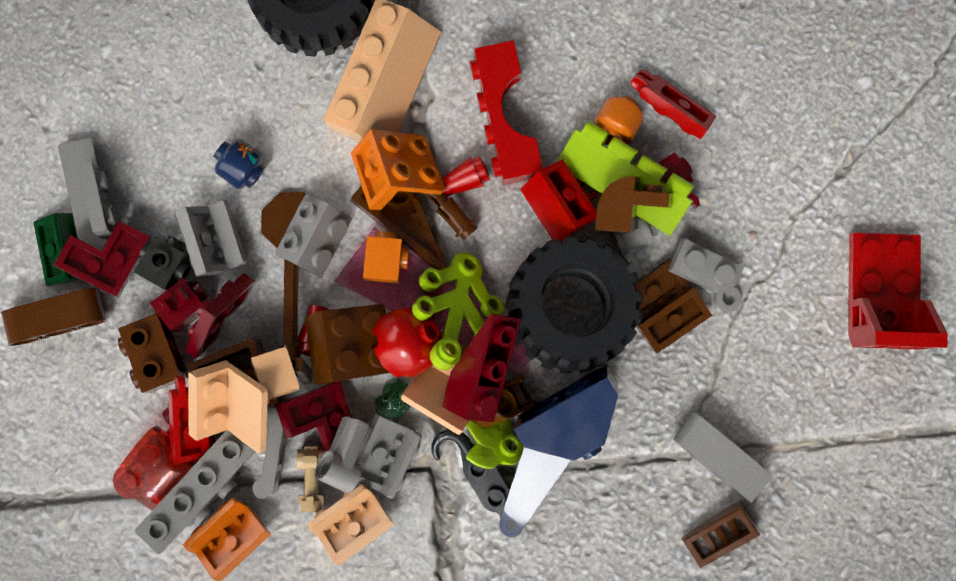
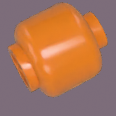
[594,96,644,146]

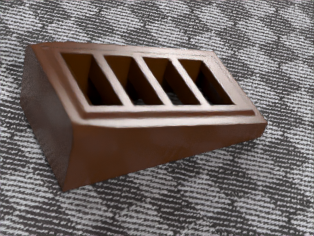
[682,500,760,569]

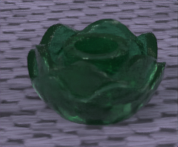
[374,379,411,419]

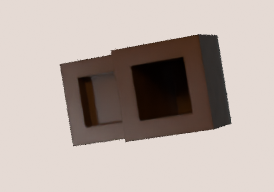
[595,176,673,233]

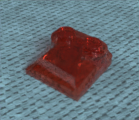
[112,426,199,511]

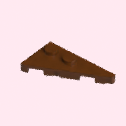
[351,186,448,271]

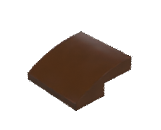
[635,258,713,354]

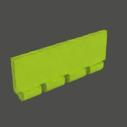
[556,121,694,236]

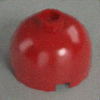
[373,307,442,379]

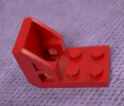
[848,233,948,350]

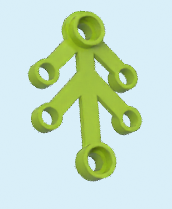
[412,252,504,370]

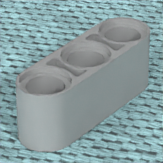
[673,413,772,503]

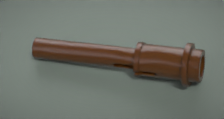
[425,193,478,241]

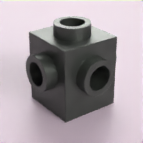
[134,235,192,290]

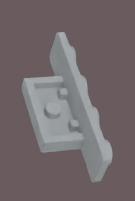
[58,138,116,251]
[135,430,255,554]

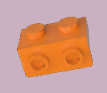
[183,497,271,581]

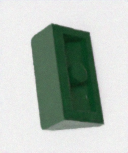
[33,213,81,287]

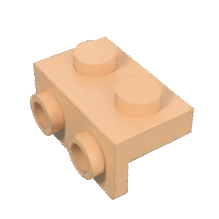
[307,484,395,566]

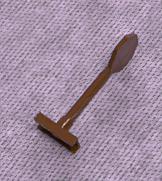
[261,192,312,384]

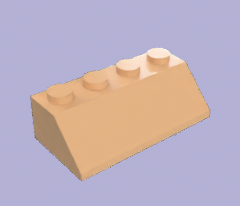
[323,0,441,142]

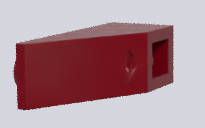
[441,314,521,422]

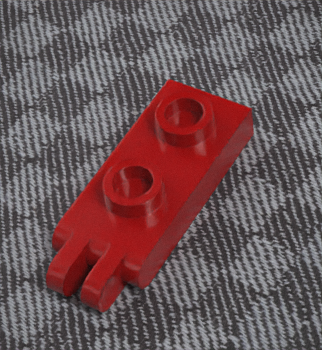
[630,69,717,140]
[168,375,209,464]

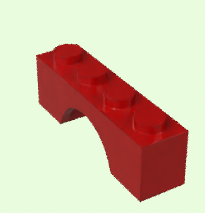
[469,40,543,185]

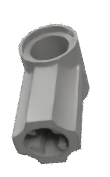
[315,417,372,493]

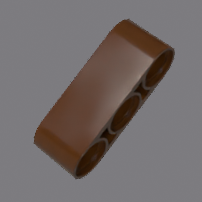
[1,287,107,346]

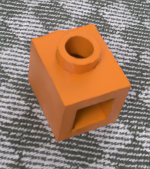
[363,231,409,284]

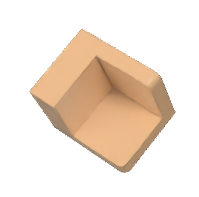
[251,347,300,400]

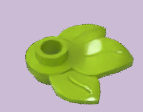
[466,419,524,469]

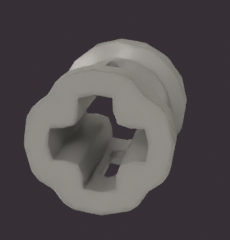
[610,217,653,257]

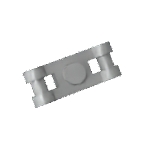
[253,408,287,499]

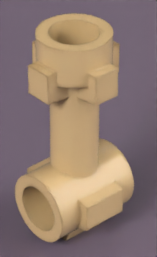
[296,446,325,512]

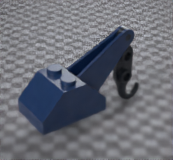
[431,364,618,537]

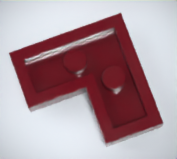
[53,221,152,298]
[185,273,255,359]
[275,381,353,452]

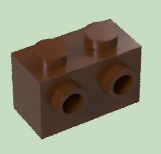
[118,313,189,393]

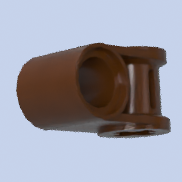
[476,374,538,428]

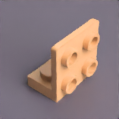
[401,332,469,435]
[189,360,269,453]

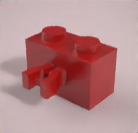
[520,159,598,241]

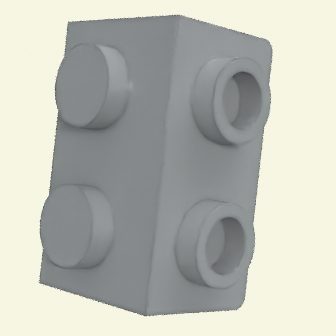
[276,194,352,278]
[175,200,247,277]
[358,413,421,499]

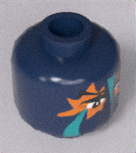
[213,139,266,189]

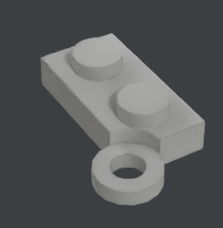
[667,239,744,312]

